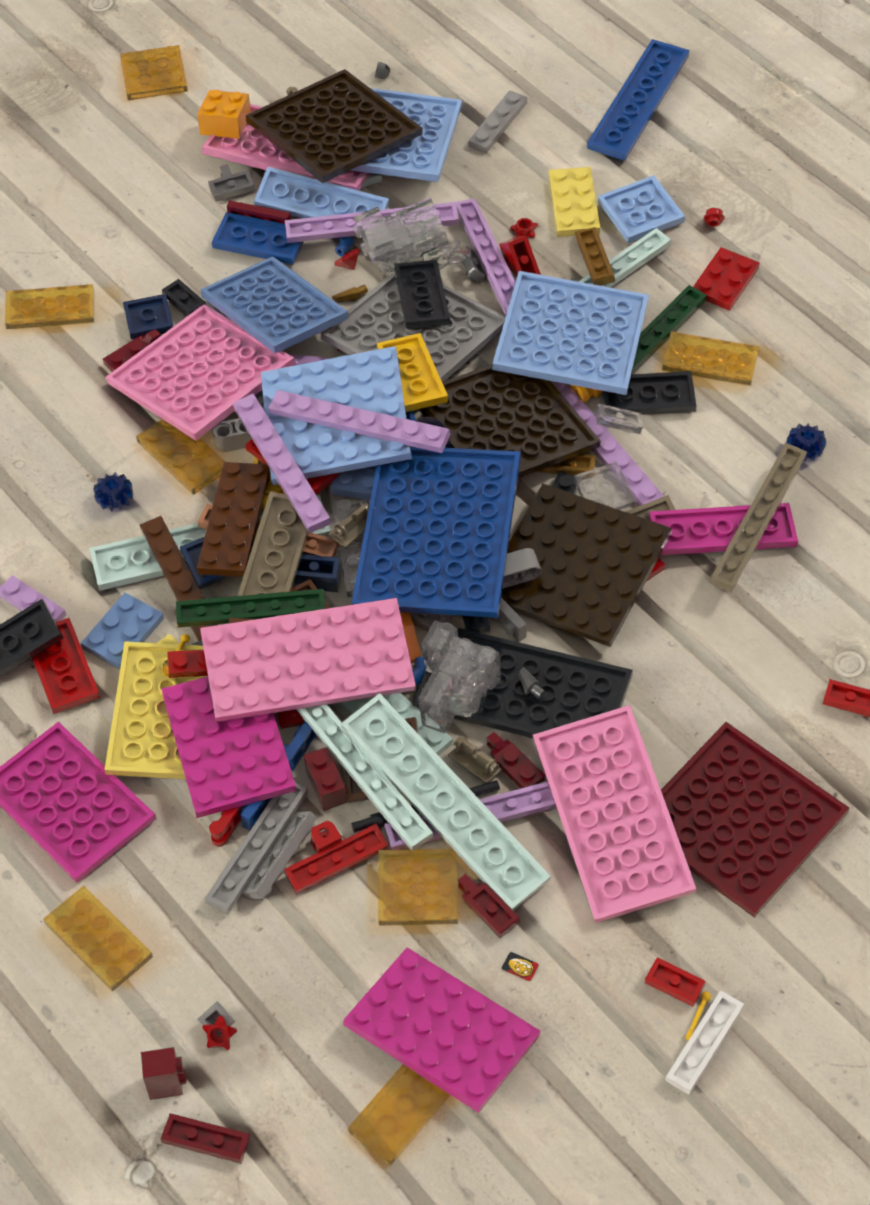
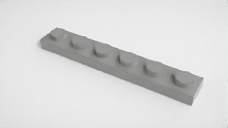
[205,782,308,914]

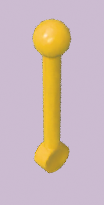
[161,634,190,676]
[685,991,711,1041]

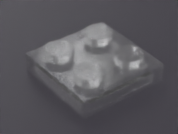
[573,462,635,510]

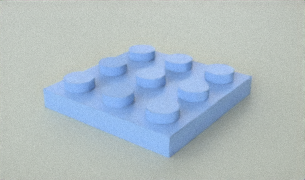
[598,175,685,243]

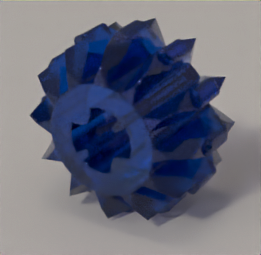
[786,423,827,462]
[93,472,134,512]

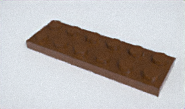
[197,462,270,577]

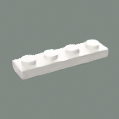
[665,990,744,1095]

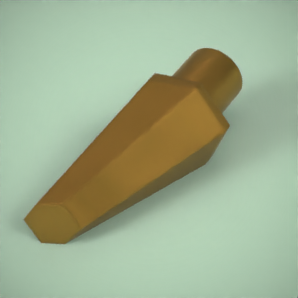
[332,284,368,301]

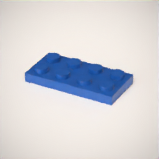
[212,212,304,265]

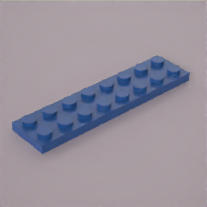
[587,39,690,161]

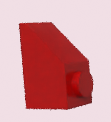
[499,235,541,278]

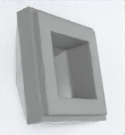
[197,1001,236,1036]

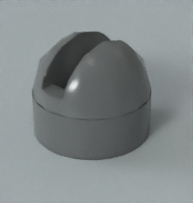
[375,62,390,79]

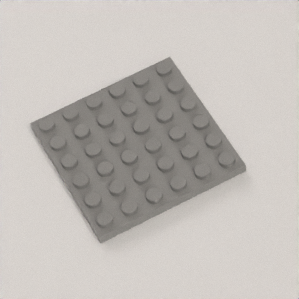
[321,273,506,382]

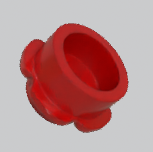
[704,208,725,227]

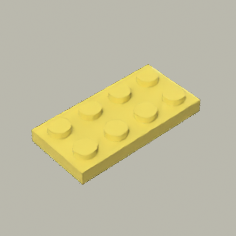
[549,167,600,237]

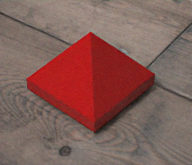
[334,249,360,270]

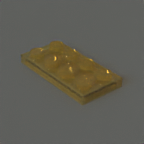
[5,284,94,329]
[662,331,759,386]
[136,419,225,495]
[43,885,153,992]
[348,1064,450,1165]

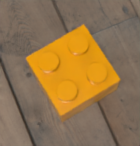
[197,90,251,139]

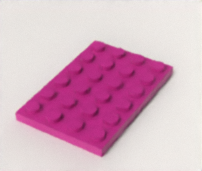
[161,676,297,818]
[0,721,156,883]
[343,947,541,1113]

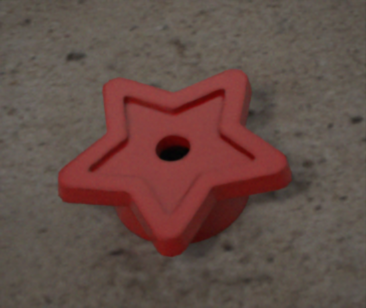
[510,218,538,238]
[202,1016,237,1050]

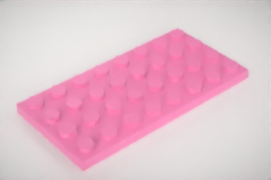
[202,104,370,191]
[200,598,416,722]
[533,705,696,923]

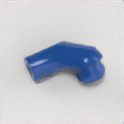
[335,236,354,256]
[412,657,427,686]

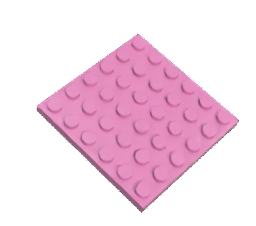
[106,304,295,441]

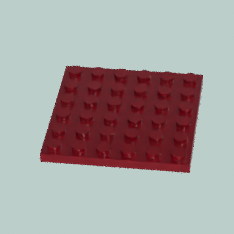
[661,722,849,918]

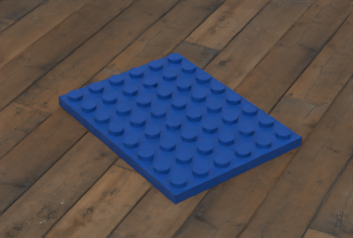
[351,446,521,618]

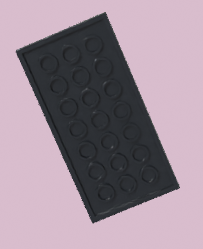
[412,625,633,738]

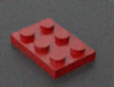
[693,247,760,311]

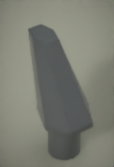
[518,667,545,699]

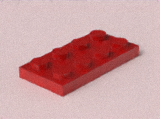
[32,618,101,714]

